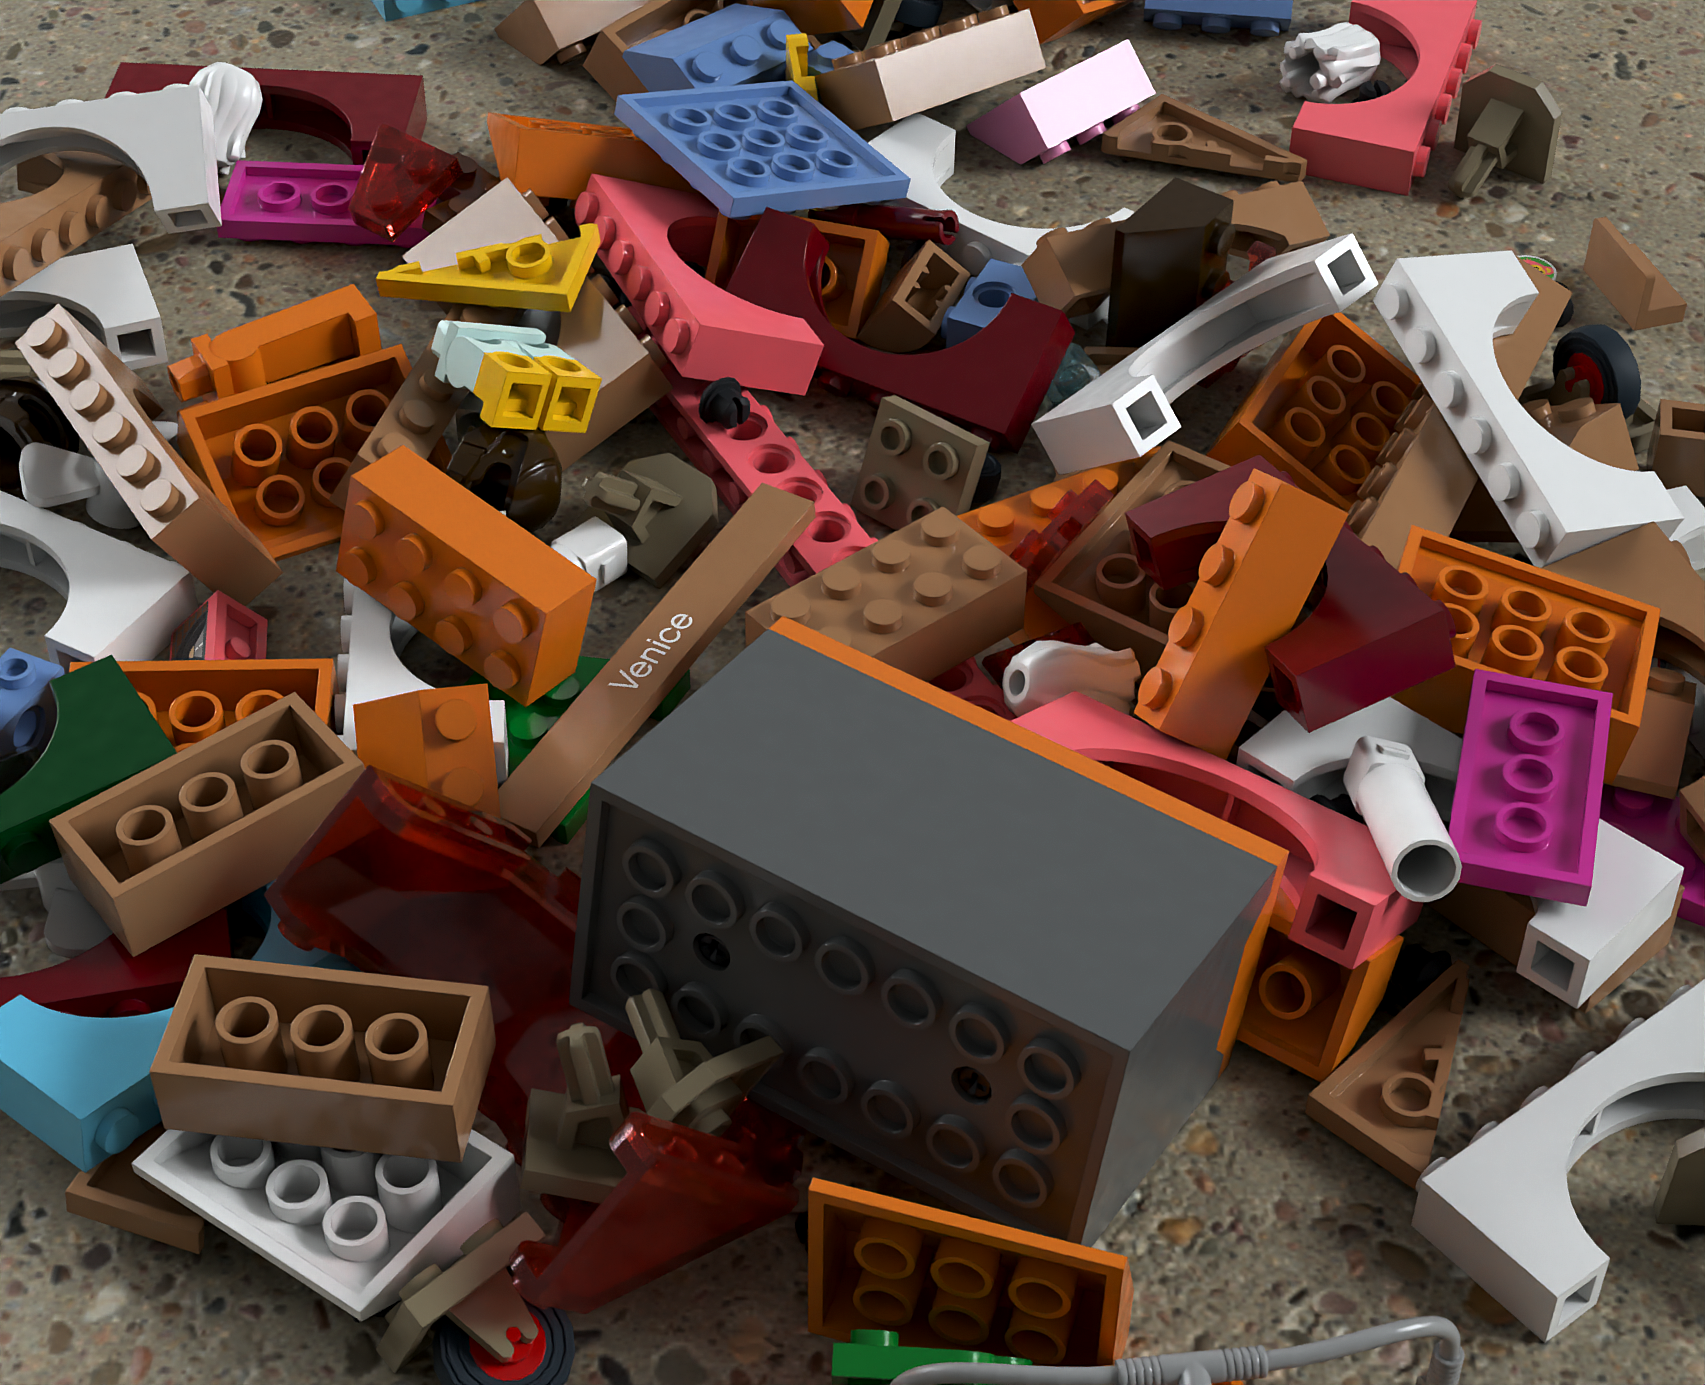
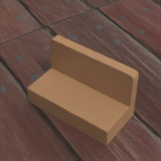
[1583,217,1687,331]

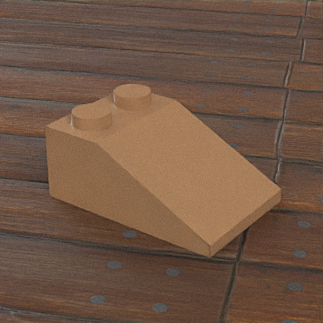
[1449,398,1639,543]

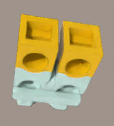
[431,320,602,433]

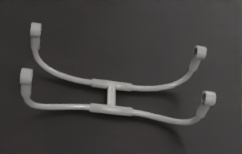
[890,1316,1465,1385]

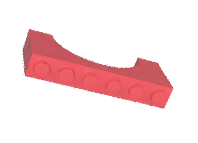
[1289,0,1482,196]
[575,173,824,396]
[1011,691,1424,970]

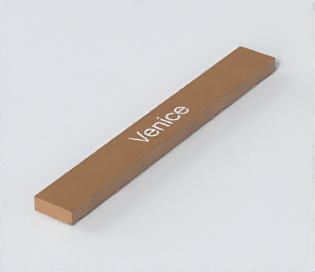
[498,483,816,848]

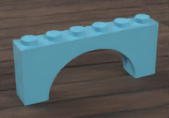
[0,851,408,1173]

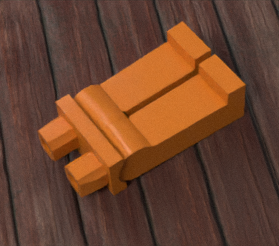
[167,284,382,421]

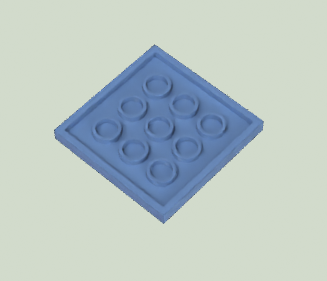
[614,80,911,220]

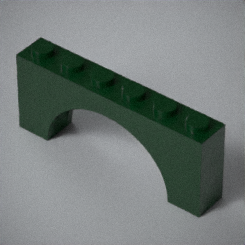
[0,655,177,884]

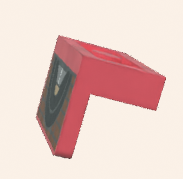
[169,590,268,661]

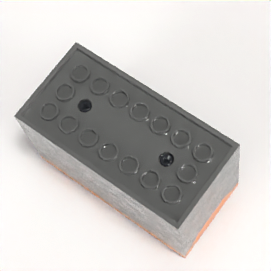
[569,616,1290,1248]

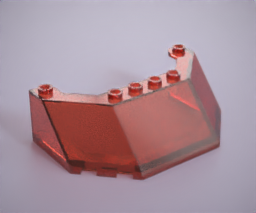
[264,765,806,1314]

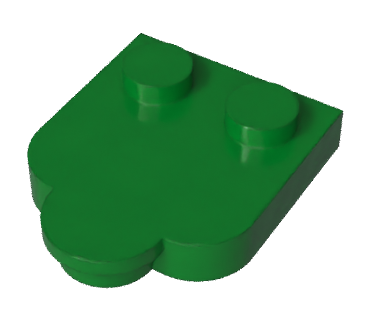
[831,1329,1033,1385]

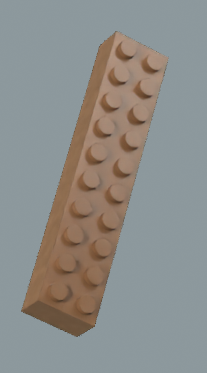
[1291,255,1573,631]

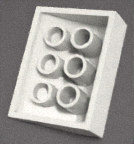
[132,1129,521,1322]

